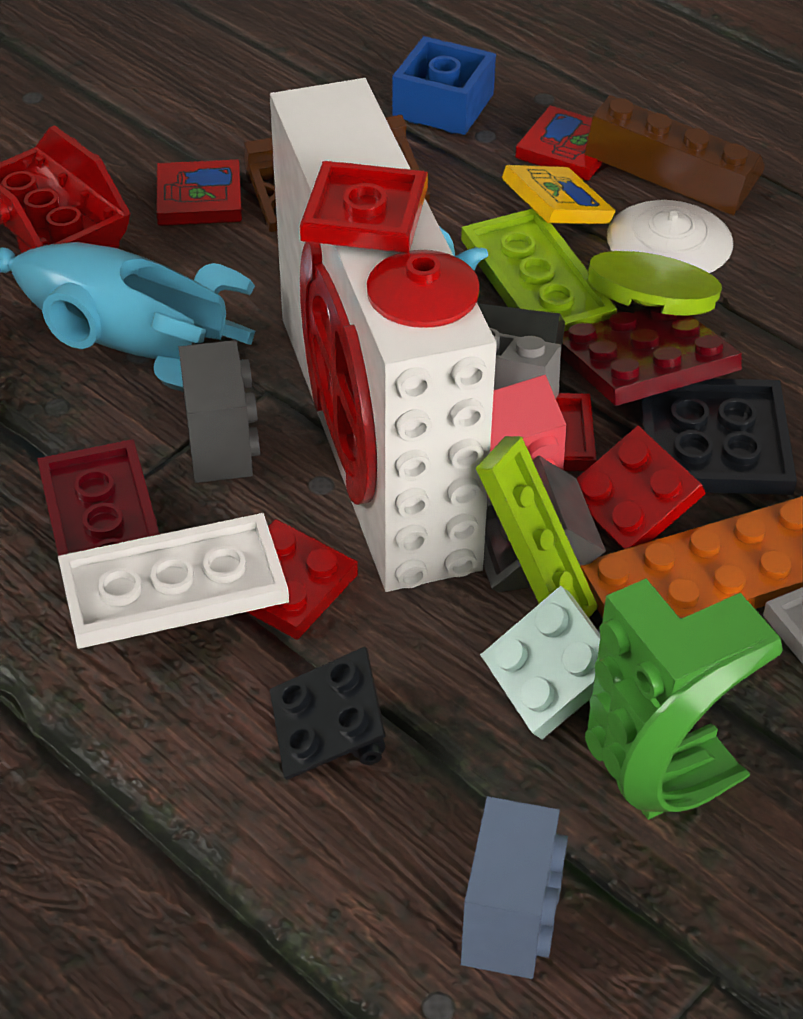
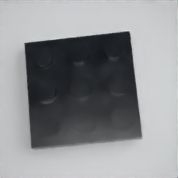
[639,378,797,495]

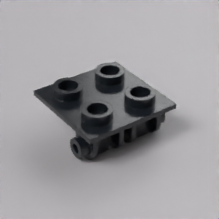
[270,646,386,780]

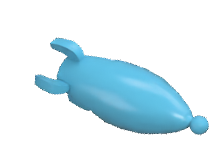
[0,242,255,392]

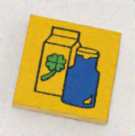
[501,165,616,224]

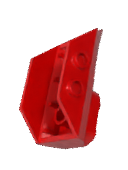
[0,125,131,253]

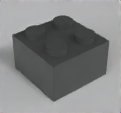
[178,340,260,483]

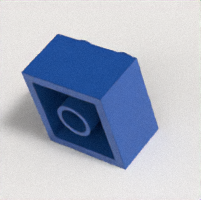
[392,36,496,135]

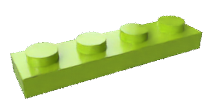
[476,436,598,618]

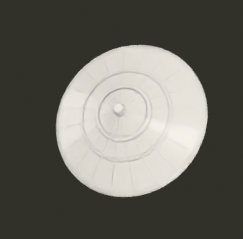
[607,200,733,273]

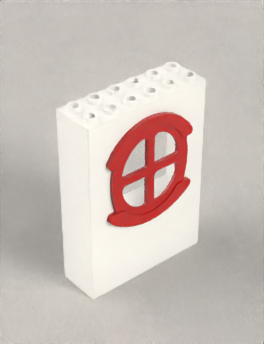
[270,78,497,592]

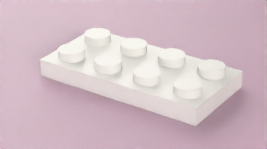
[58,513,289,649]

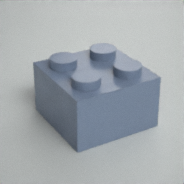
[461,796,568,979]

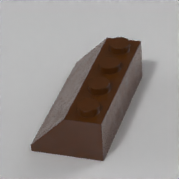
[585,95,765,216]

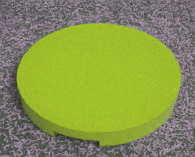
[587,251,722,315]

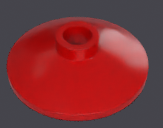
[367,250,479,328]

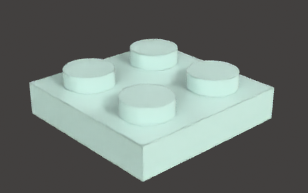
[480,586,600,739]

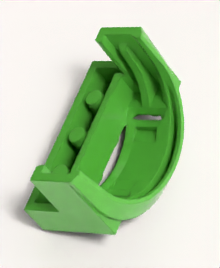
[585,578,782,820]

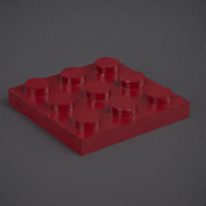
[560,307,742,406]

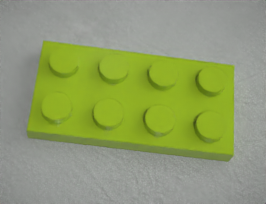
[461,209,617,331]

